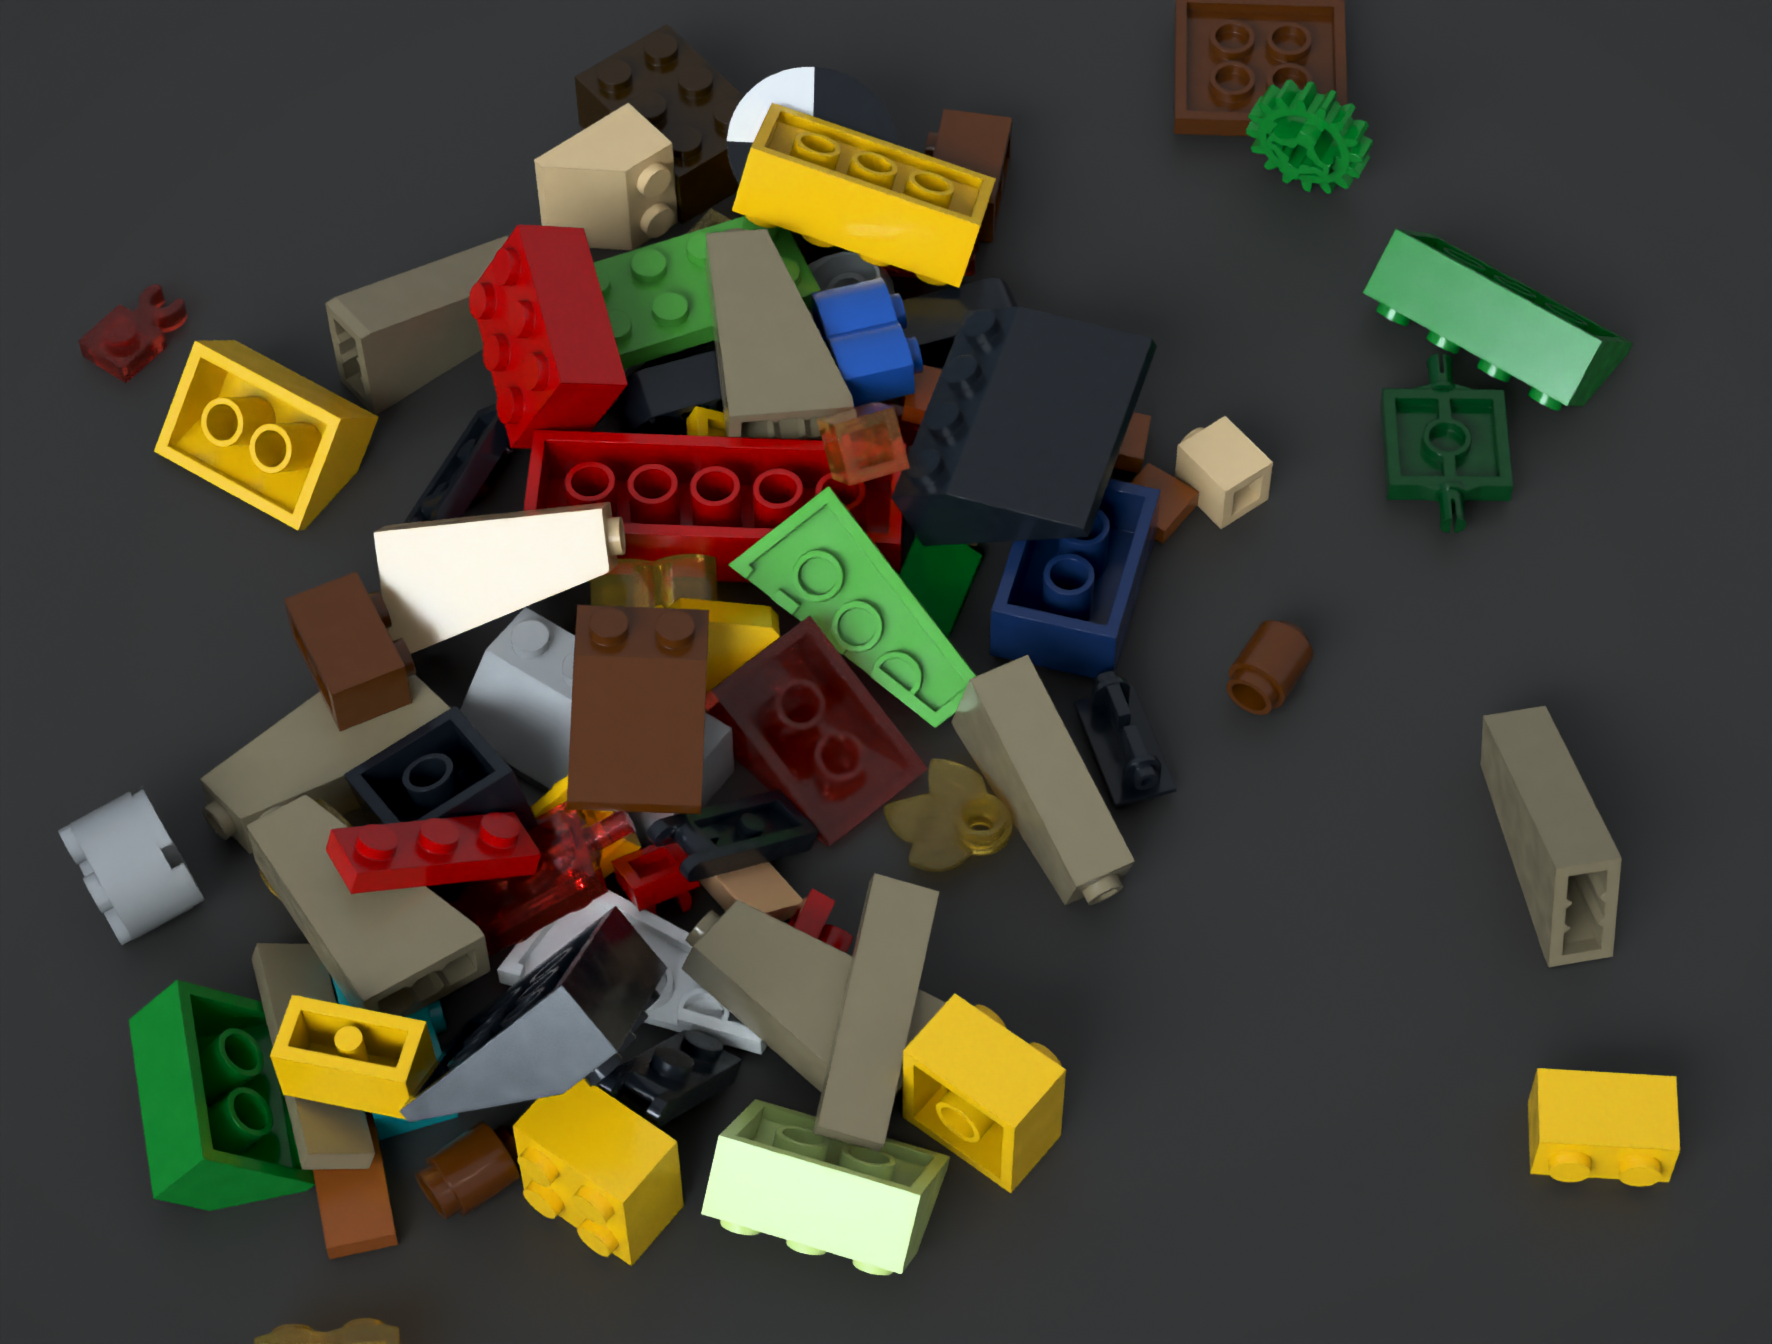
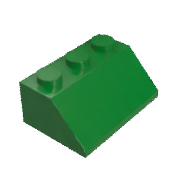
[129,979,315,1211]

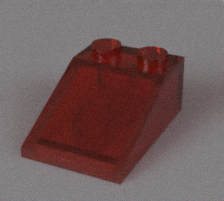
[705,616,928,847]

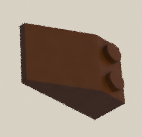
[567,605,709,814]

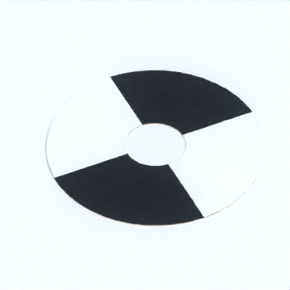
[727,67,898,184]

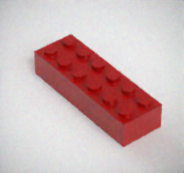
[523,430,906,583]

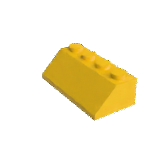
[732,103,996,288]

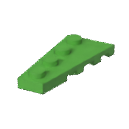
[728,486,977,728]

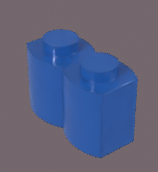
[811,278,923,407]

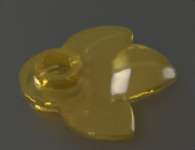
[884,758,1013,872]

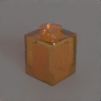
[817,402,910,486]

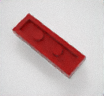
[326,812,541,894]

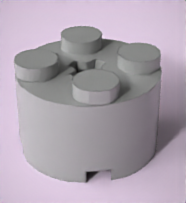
[58,786,205,945]

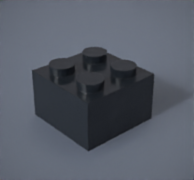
[344,706,538,891]

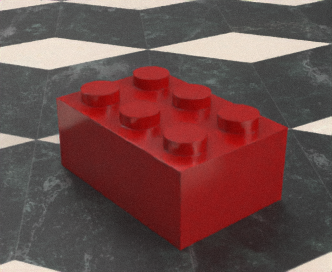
[469,224,628,449]

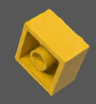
[903,993,1066,1193]
[513,1079,684,1267]

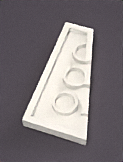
[497,870,768,1055]

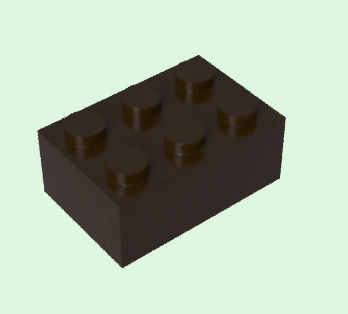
[575,24,744,224]

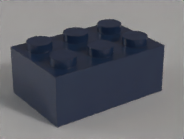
[990,479,1160,678]

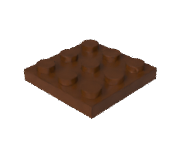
[1174,0,1348,137]

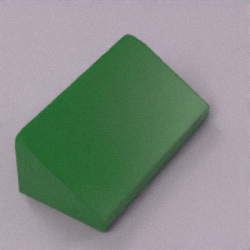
[899,536,982,639]

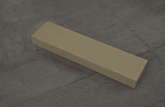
[812,873,940,1151]
[251,943,375,1170]

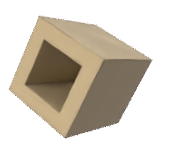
[1175,416,1273,529]

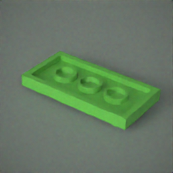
[593,216,821,369]

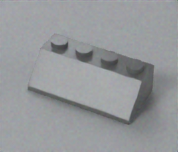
[460,607,735,850]

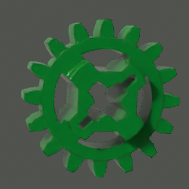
[1246,79,1373,194]

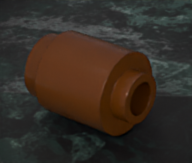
[1226,620,1314,715]
[415,1121,520,1220]

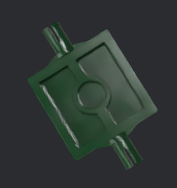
[1380,354,1513,533]

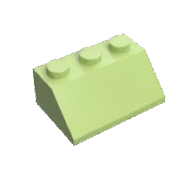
[701,1099,950,1275]

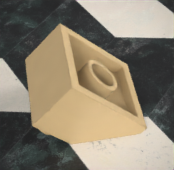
[534,103,678,251]

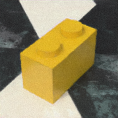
[270,995,436,1122]
[1528,1068,1680,1187]

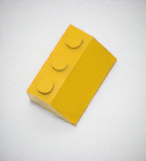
[154,340,379,531]

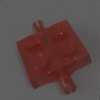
[449,801,636,956]

